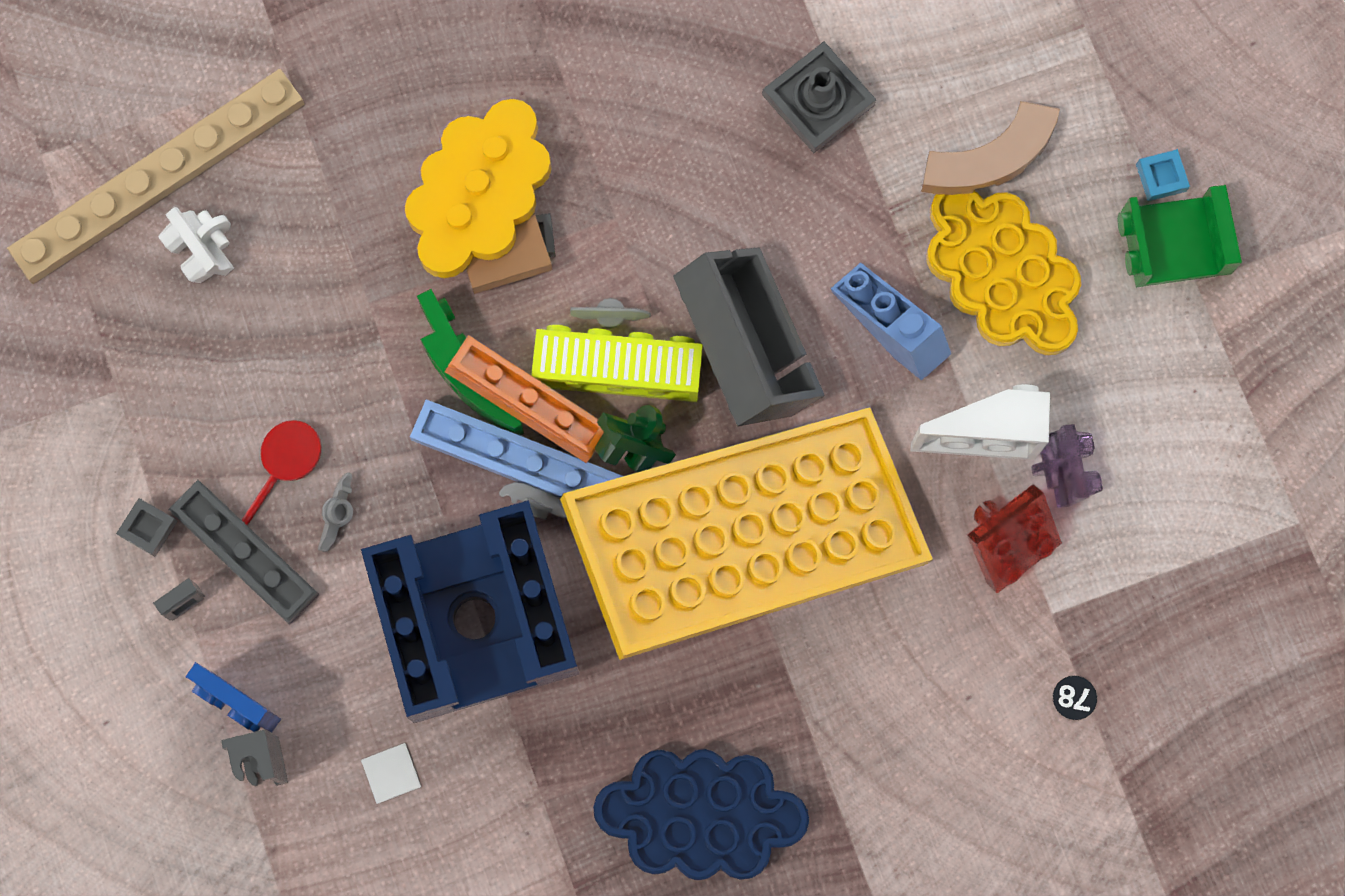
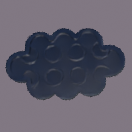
[593,749,809,881]

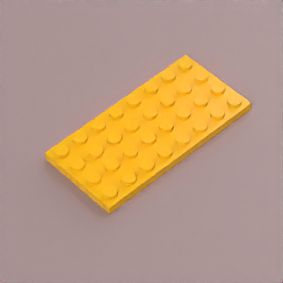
[560,407,933,660]

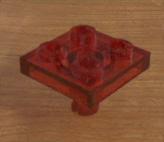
[967,484,1062,593]

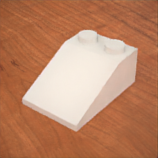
[910,384,1050,460]

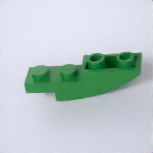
[417,289,524,436]

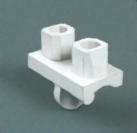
[158,207,234,283]

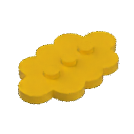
[405,99,552,278]
[926,190,1081,355]

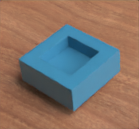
[1136,149,1190,201]

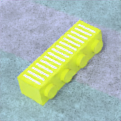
[531,325,702,402]

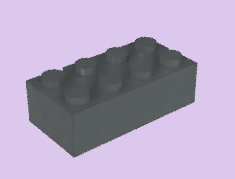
[673,247,825,427]

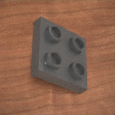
[762,41,876,153]

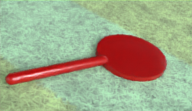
[242,420,322,526]

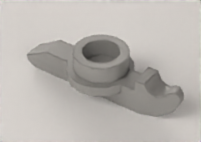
[570,298,651,329]
[318,473,353,552]
[499,482,567,519]

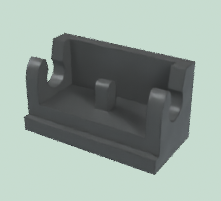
[221,730,288,786]

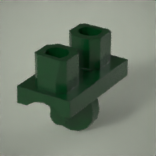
[594,405,676,472]

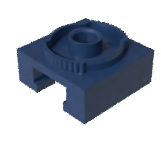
[361,500,579,724]

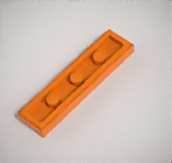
[445,335,604,463]

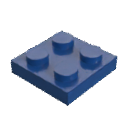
[185,662,281,733]

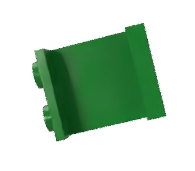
[1117,185,1242,288]

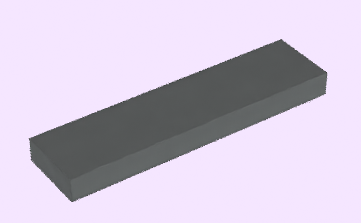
[168,480,319,625]

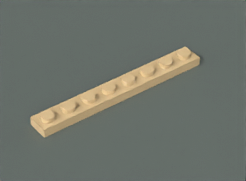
[7,69,305,284]

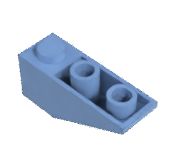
[831,263,952,380]

